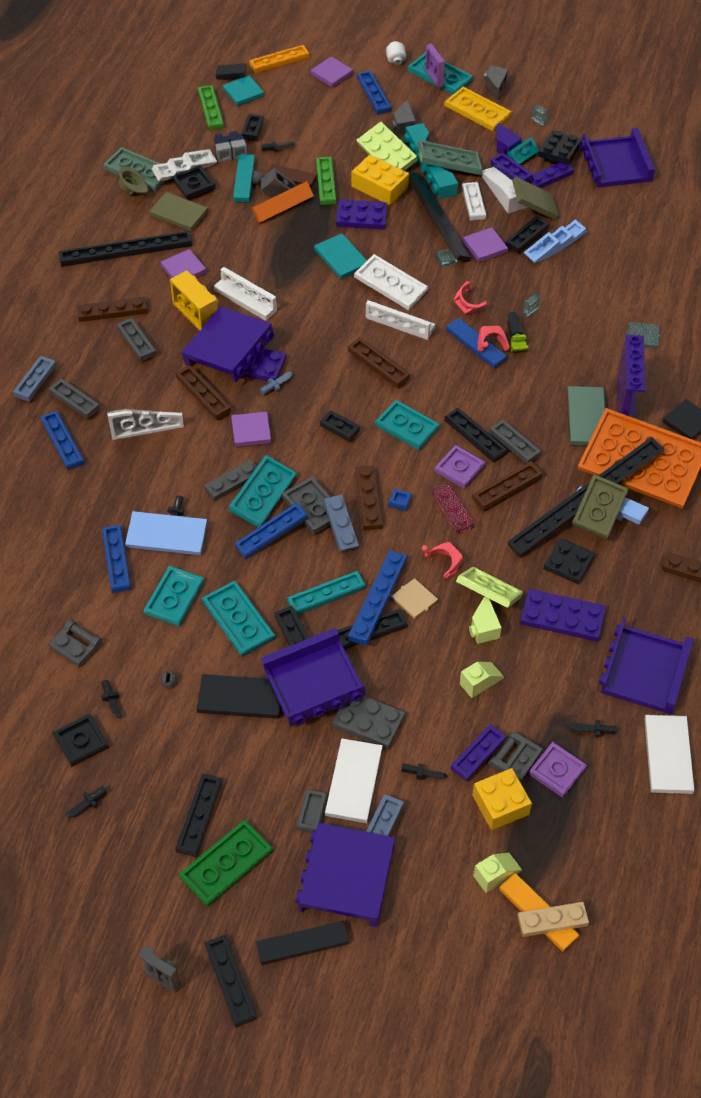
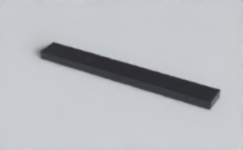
[408,171,472,262]
[58,231,192,267]

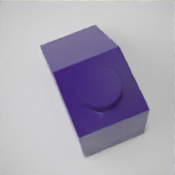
[496,123,522,156]

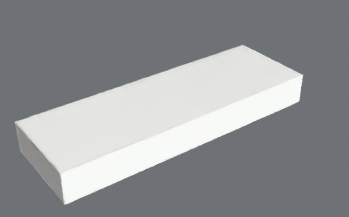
[462,182,486,221]

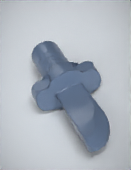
[259,371,292,395]

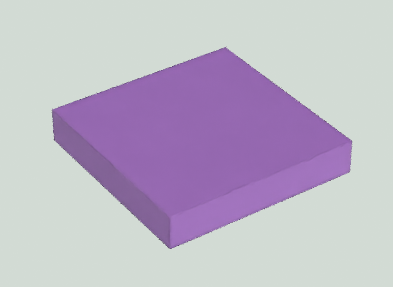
[425,43,445,88]
[311,56,353,88]
[463,228,508,262]
[161,249,206,278]
[231,412,271,447]
[434,445,486,489]
[528,742,587,798]

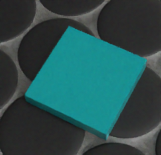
[223,75,264,106]

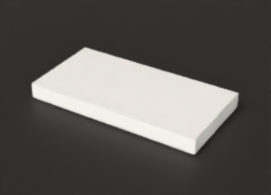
[354,254,428,310]
[644,715,694,794]
[325,738,382,823]

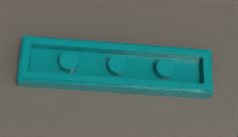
[233,154,255,202]
[287,571,366,615]

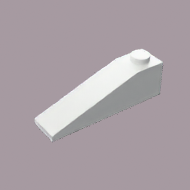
[481,167,528,213]
[107,409,184,440]

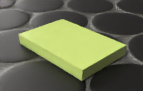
[456,567,523,608]

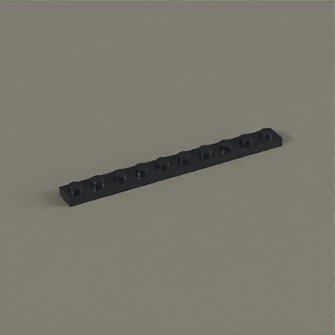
[508,437,664,558]

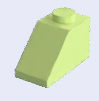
[469,597,501,644]
[460,662,504,698]
[474,853,522,893]

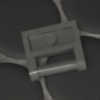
[48,619,102,668]
[488,731,543,783]
[140,947,180,993]

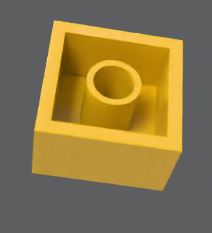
[472,768,532,831]

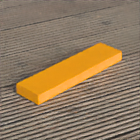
[249,45,310,73]
[499,873,579,952]

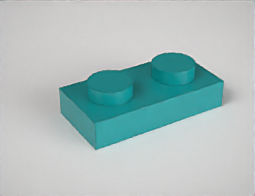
[507,137,539,164]

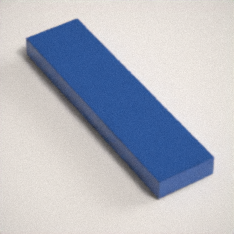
[357,71,392,115]
[446,318,507,369]
[40,410,84,471]
[235,503,308,559]
[102,525,131,593]

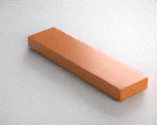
[252,181,314,223]

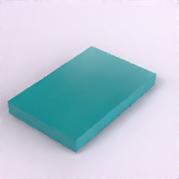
[314,233,367,279]
[375,400,440,450]
[143,566,205,627]

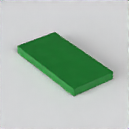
[178,819,273,907]

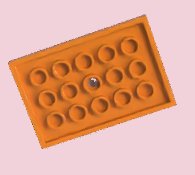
[577,408,701,509]

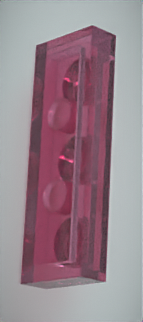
[432,483,475,534]

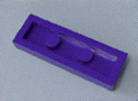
[490,152,533,182]
[528,163,574,188]
[450,724,506,782]

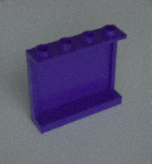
[580,128,655,188]
[181,306,275,383]
[617,335,645,419]
[599,618,694,715]
[261,628,366,727]
[296,823,395,927]

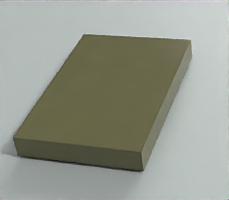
[512,177,559,219]
[149,192,208,231]
[572,474,629,539]

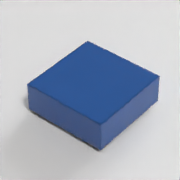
[388,489,412,511]

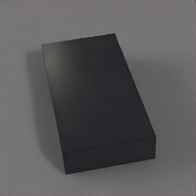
[215,63,248,79]

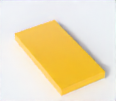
[444,87,512,132]

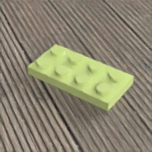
[357,122,418,171]

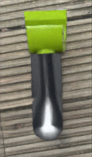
[507,312,529,352]

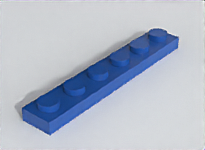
[348,550,407,646]

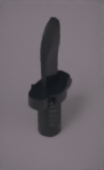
[261,141,295,151]
[167,495,184,516]
[101,680,122,718]
[570,720,616,738]
[401,763,447,780]
[65,786,107,817]

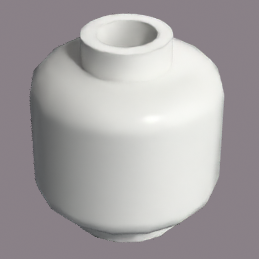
[386,41,407,65]

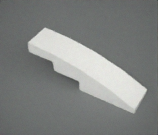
[152,149,217,182]

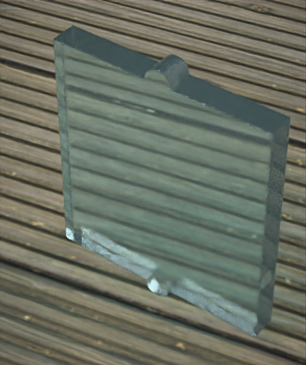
[626,322,660,348]

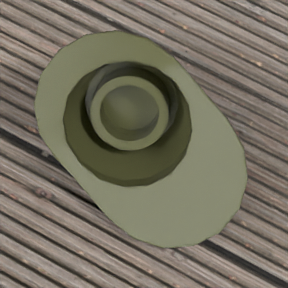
[118,167,148,195]

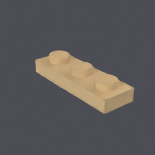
[517,902,589,937]

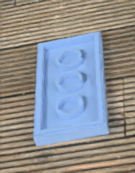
[125,511,208,555]

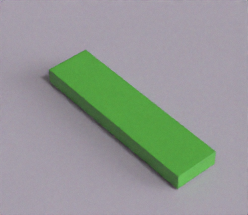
[198,85,224,130]
[316,157,336,205]

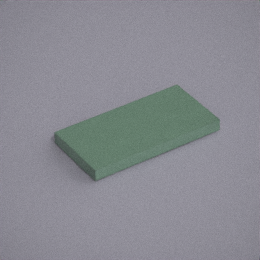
[417,140,483,175]
[103,147,166,191]
[567,386,605,446]

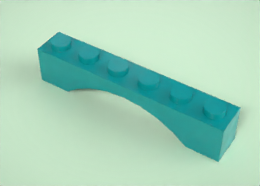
[404,123,458,200]

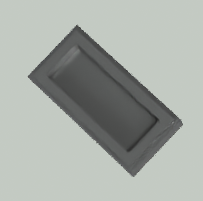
[296,789,327,833]

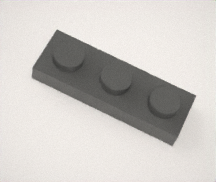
[117,318,156,362]
[49,378,100,419]
[489,419,541,464]
[204,460,257,501]

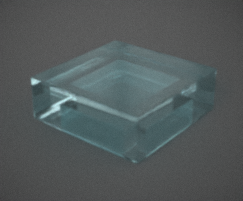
[531,104,548,125]
[436,248,457,267]
[523,293,540,317]

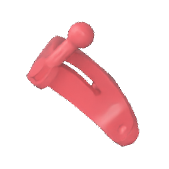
[453,281,488,315]
[477,326,510,352]
[422,542,463,579]

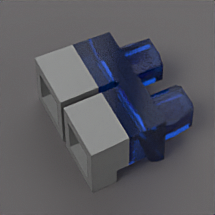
[214,131,247,163]

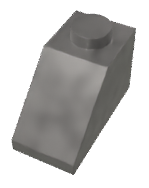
[484,65,508,100]
[391,101,416,136]
[261,168,297,198]

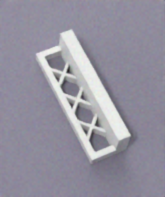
[214,267,277,321]
[366,300,435,340]

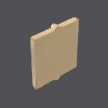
[391,578,438,619]

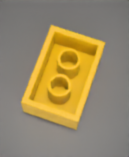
[351,154,409,206]
[170,270,218,330]

